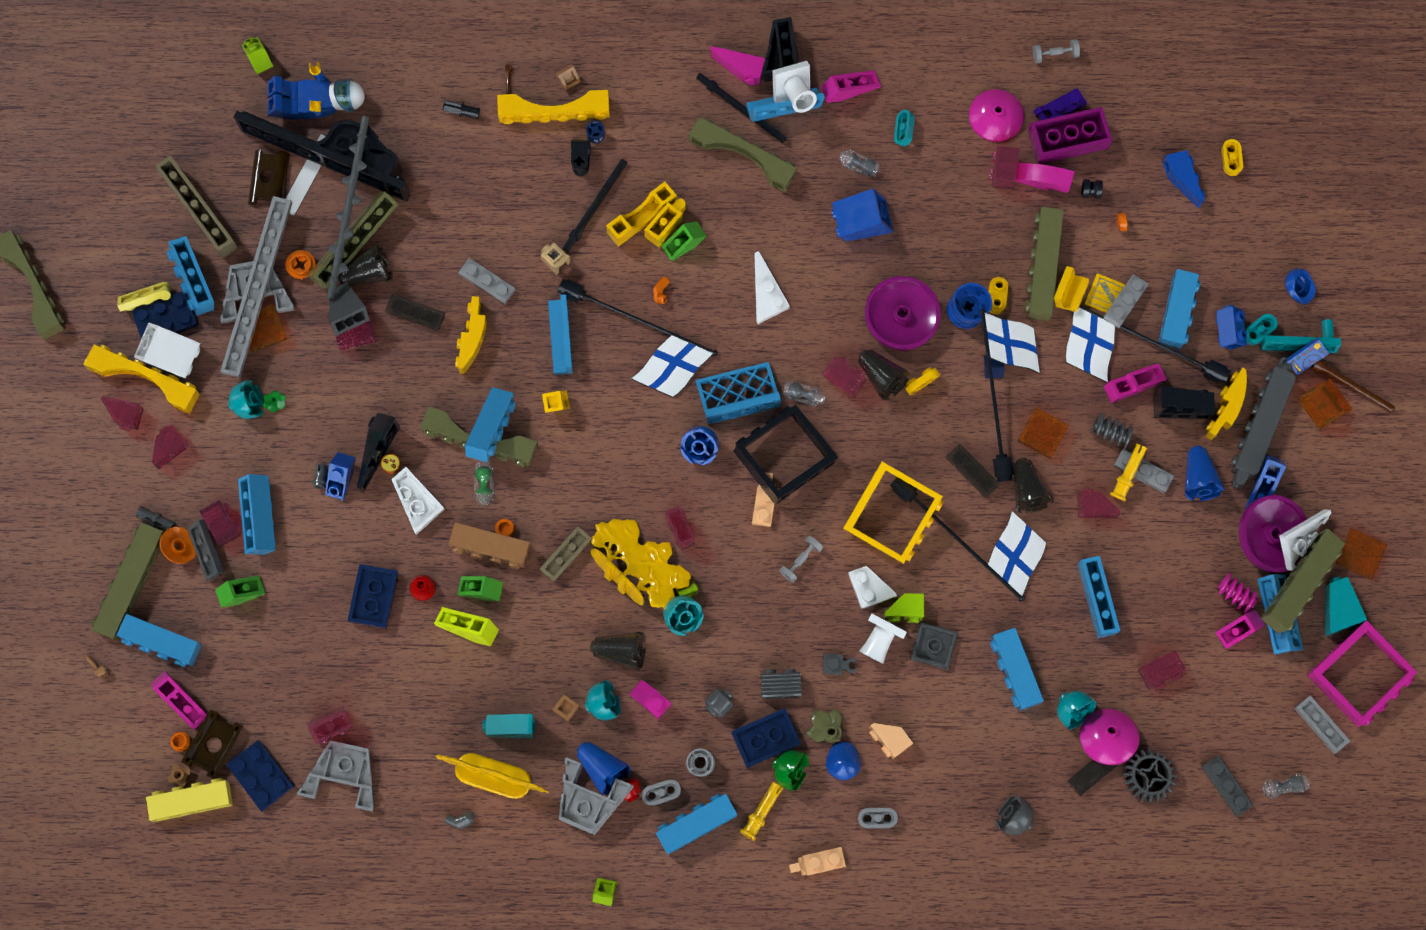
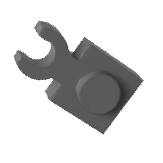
[822,654,857,675]

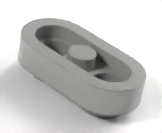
[642,780,681,806]
[857,808,898,829]

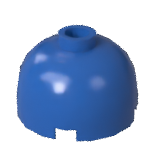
[680,426,719,465]

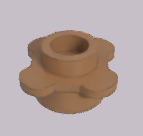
[167,764,191,786]

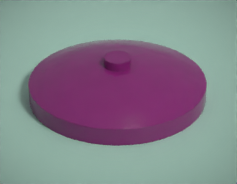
[864,276,941,351]
[1239,495,1308,573]

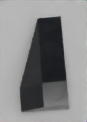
[357,413,400,493]

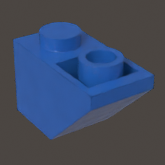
[325,452,356,500]

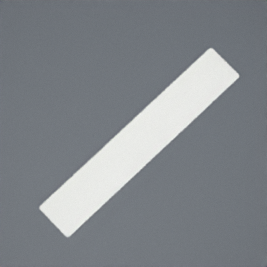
[286,134,325,216]

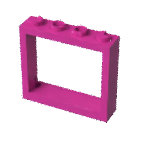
[1307,620,1417,727]

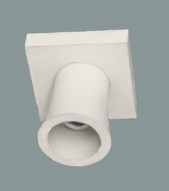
[772,61,817,113]
[859,614,907,664]

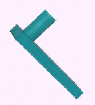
[1261,319,1341,353]

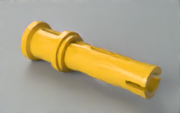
[1109,443,1148,502]
[740,782,783,841]

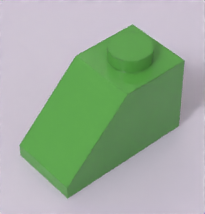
[661,221,707,261]
[215,576,265,608]
[457,576,503,601]

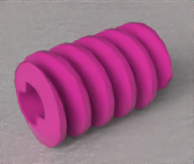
[1216,572,1260,614]

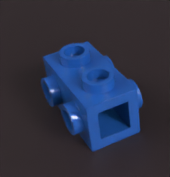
[1216,305,1247,350]

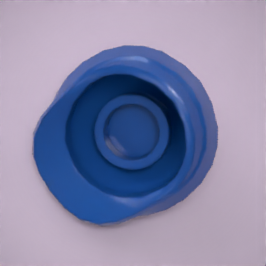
[1284,268,1316,305]
[826,741,861,781]

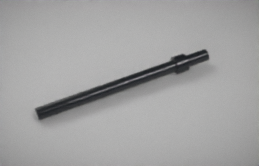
[696,73,787,143]
[562,159,627,253]

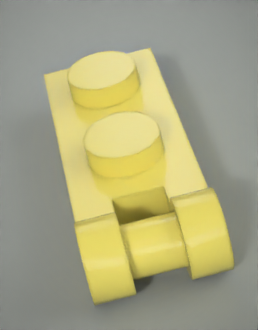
[117,282,171,312]

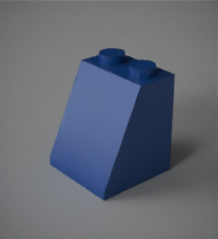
[832,189,894,242]

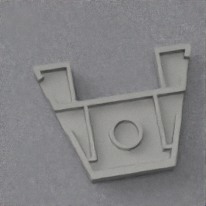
[220,261,295,324]
[297,740,374,812]
[559,757,634,835]

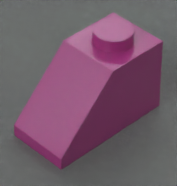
[1215,609,1265,649]
[629,680,671,720]

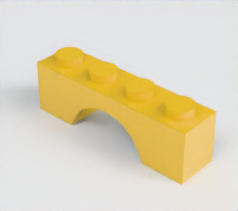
[606,182,677,247]

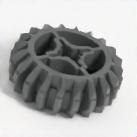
[1123,749,1177,803]

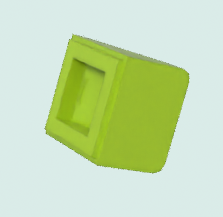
[675,580,698,596]
[592,878,617,906]

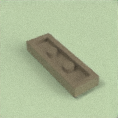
[539,526,592,583]

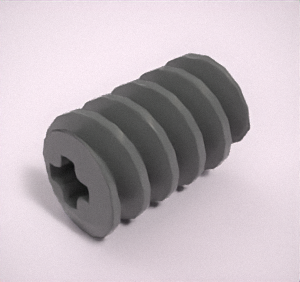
[1090,413,1133,449]

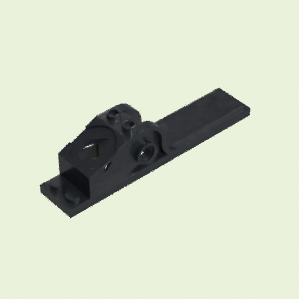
[234,110,410,202]

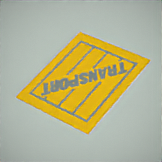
[1085,273,1126,313]

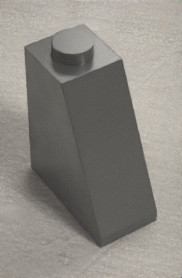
[329,283,369,336]

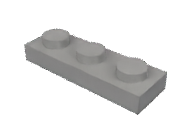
[458,258,515,305]
[1103,274,1149,328]
[1113,449,1174,494]
[1294,695,1350,754]

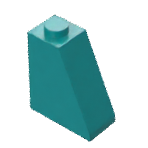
[1325,576,1367,637]
[482,714,535,739]

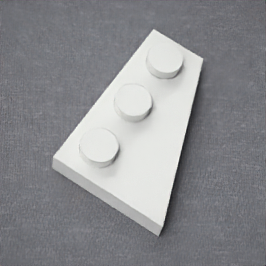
[391,467,445,535]

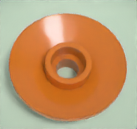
[160,527,196,564]

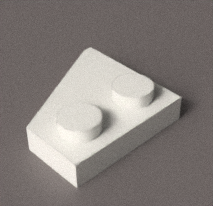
[848,566,897,610]

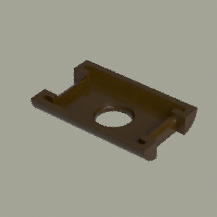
[248,150,290,205]
[181,709,243,779]

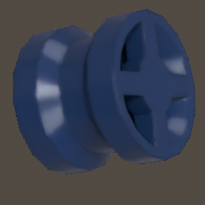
[586,121,605,144]

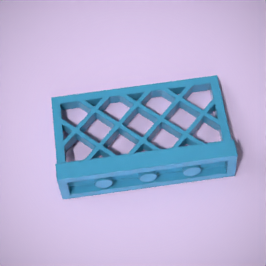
[696,362,781,425]

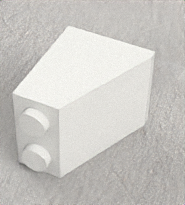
[134,323,200,378]

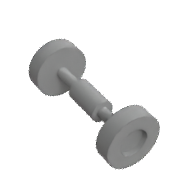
[1032,39,1080,64]
[779,536,823,583]

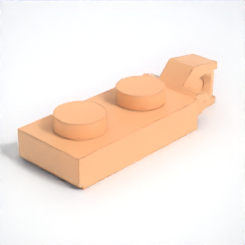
[752,472,776,527]
[789,847,846,876]

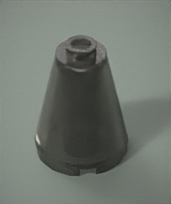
[338,245,393,286]
[858,349,910,400]
[1013,458,1054,513]
[590,631,646,671]

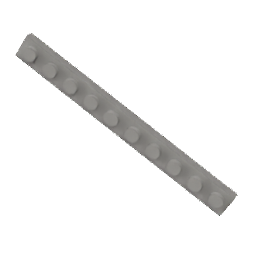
[220,196,292,378]

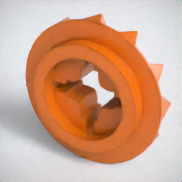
[285,250,316,280]

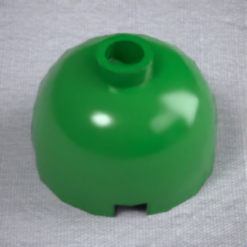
[773,750,809,791]

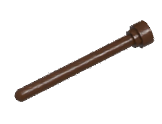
[1311,358,1395,412]

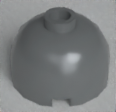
[995,794,1034,836]

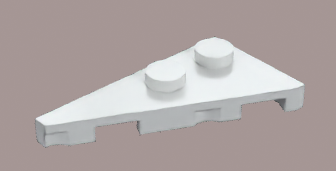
[754,251,790,324]
[1279,509,1331,571]

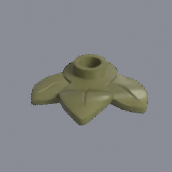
[806,709,842,743]

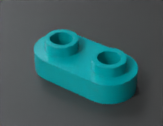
[894,110,915,147]
[1246,314,1278,345]

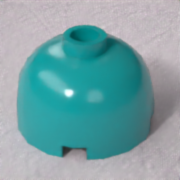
[228,380,264,419]
[663,595,704,636]
[585,680,621,721]
[1057,691,1097,730]

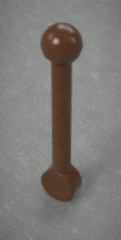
[505,64,512,94]

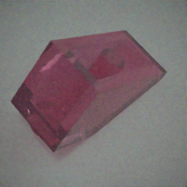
[101,396,144,432]
[152,425,190,470]
[1078,489,1120,519]

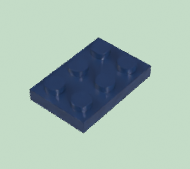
[131,291,198,339]
[347,564,399,629]
[731,708,801,768]
[226,740,294,812]

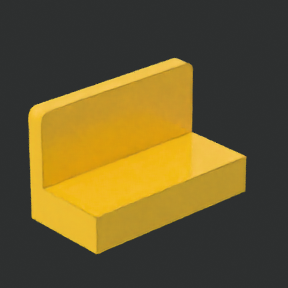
[1054,266,1089,312]

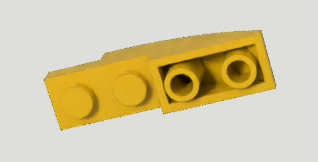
[455,296,487,374]
[1205,368,1247,440]

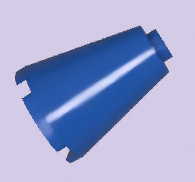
[1185,446,1224,501]
[577,742,631,796]

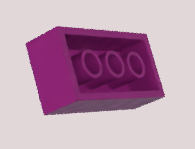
[1028,107,1112,164]

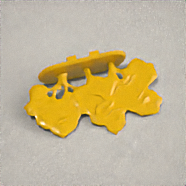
[591,519,691,609]
[435,753,549,799]

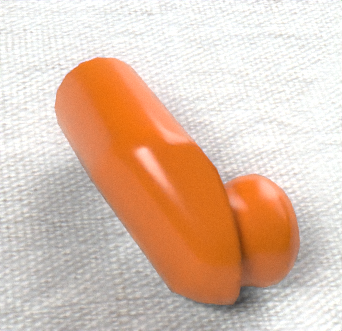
[653,276,670,304]

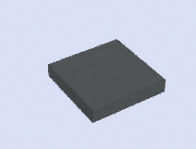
[910,622,958,670]

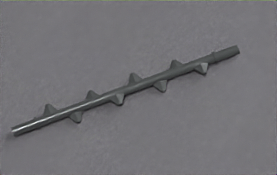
[327,116,369,300]

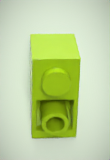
[242,37,274,74]
[883,593,924,623]

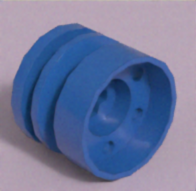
[946,283,992,329]

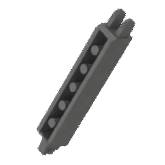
[1231,357,1296,489]

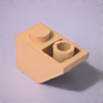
[869,723,913,759]

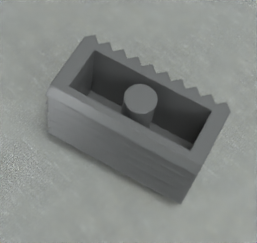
[760,669,801,700]

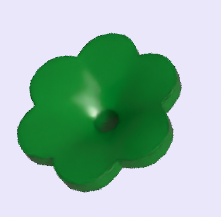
[263,390,286,412]

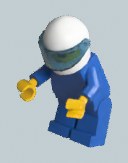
[267,62,365,120]

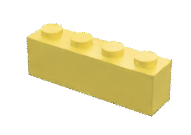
[146,778,233,822]

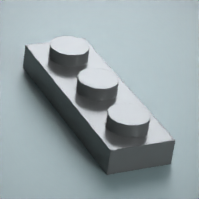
[187,519,224,581]
[1201,756,1253,817]

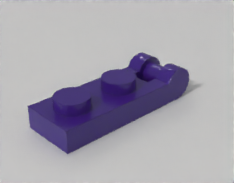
[1033,88,1087,120]

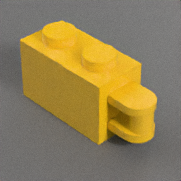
[644,198,686,248]

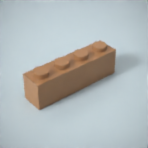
[448,522,531,569]

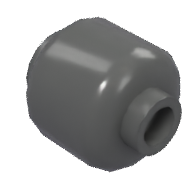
[705,689,734,718]

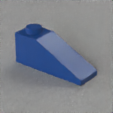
[1244,454,1286,511]

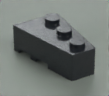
[762,17,799,82]
[1153,386,1215,419]

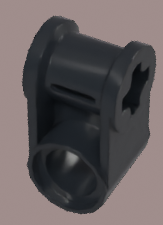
[571,139,591,176]

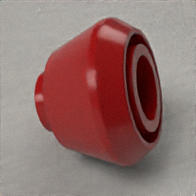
[409,575,436,601]
[623,777,641,803]

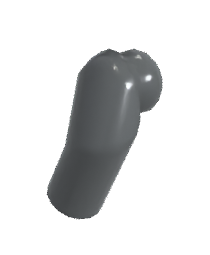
[444,811,475,829]

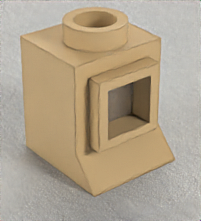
[541,243,571,275]

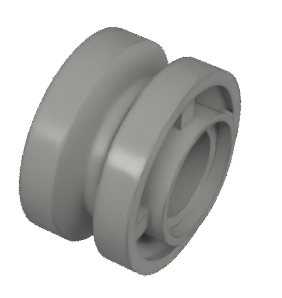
[686,748,715,777]

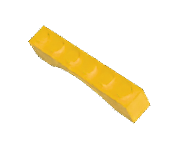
[497,90,610,124]
[83,344,200,414]

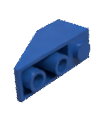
[1162,150,1205,208]

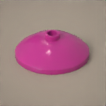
[969,89,1024,142]
[1079,709,1139,765]

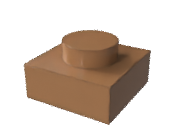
[556,64,581,91]
[552,694,580,722]

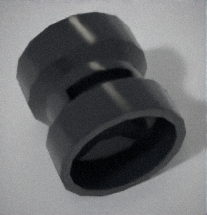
[1081,179,1103,199]

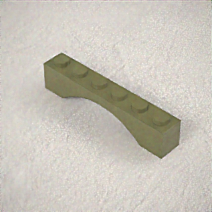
[689,117,797,193]
[0,230,65,340]
[420,406,538,468]

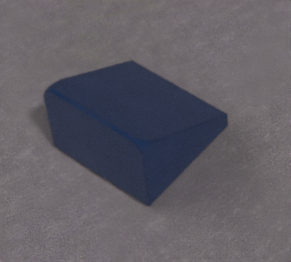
[984,355,1005,378]

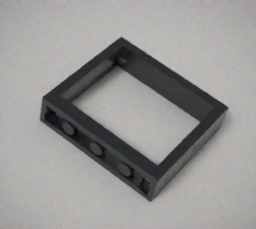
[733,404,838,505]

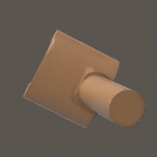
[85,655,109,678]

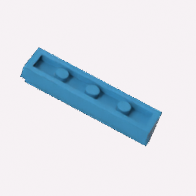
[746,88,825,122]
[548,295,573,375]
[1257,574,1304,655]

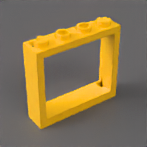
[843,461,944,564]

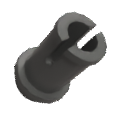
[312,464,328,489]

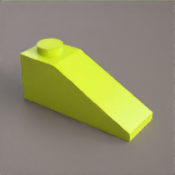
[434,607,499,647]

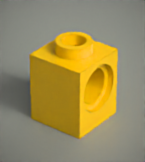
[542,390,570,413]

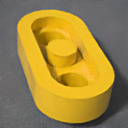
[1221,139,1243,176]
[988,277,1008,315]
[905,367,940,395]

